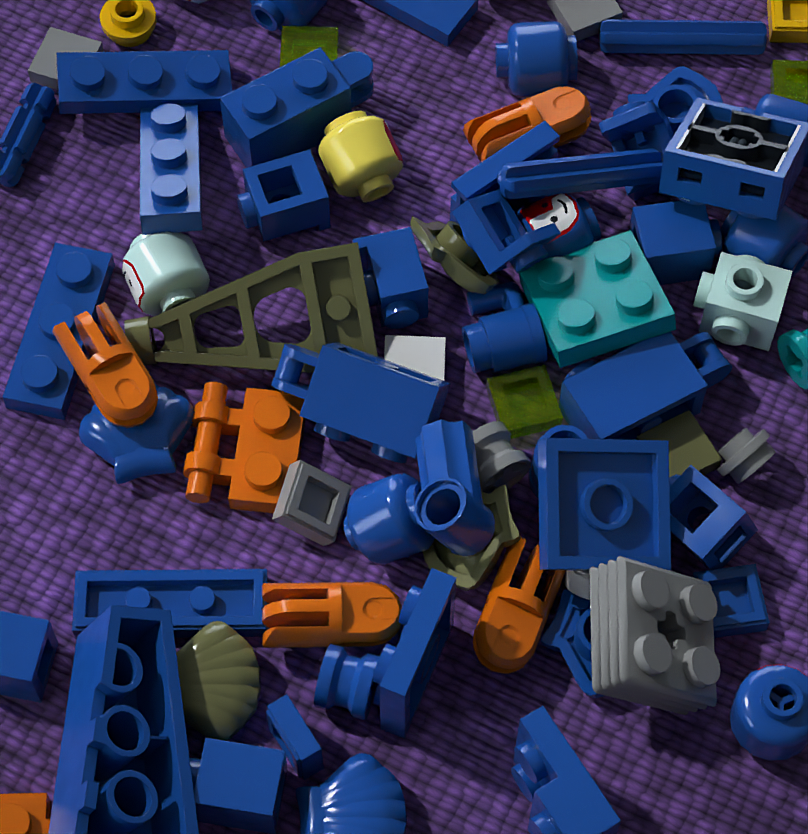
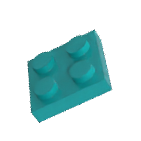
[519,230,676,368]

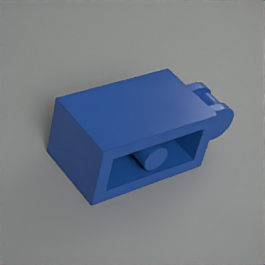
[220,47,374,168]
[558,332,732,440]
[271,342,451,463]

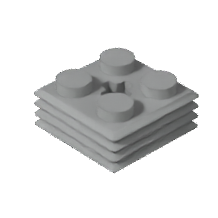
[589,556,720,715]

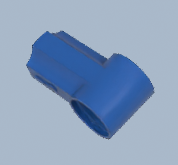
[414,419,495,556]

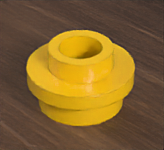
[100,0,157,47]

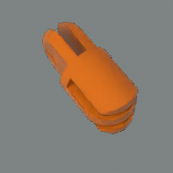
[463,86,592,162]
[52,302,158,428]
[473,537,566,674]
[262,582,402,648]

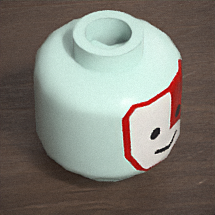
[122,232,210,316]

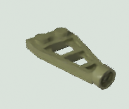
[124,242,378,373]

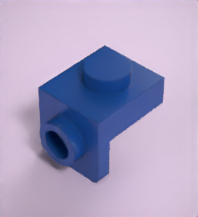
[599,101,674,201]
[452,189,561,275]

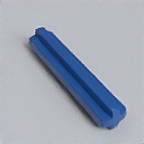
[599,19,767,55]
[497,148,663,199]

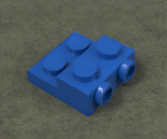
[511,706,621,834]

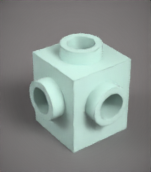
[693,252,792,351]

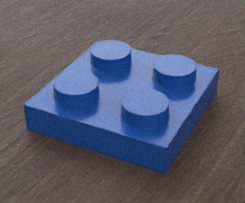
[538,438,671,571]
[372,568,457,739]

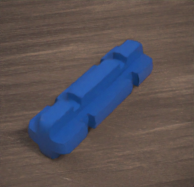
[0,82,56,188]

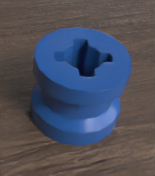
[314,644,380,720]

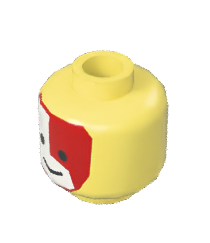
[318,110,404,202]

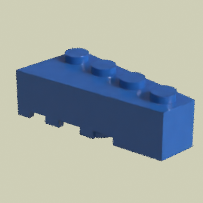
[48,605,199,834]

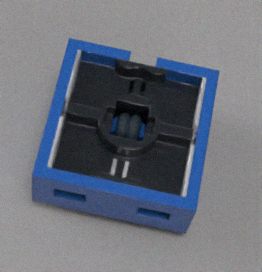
[659,97,808,221]

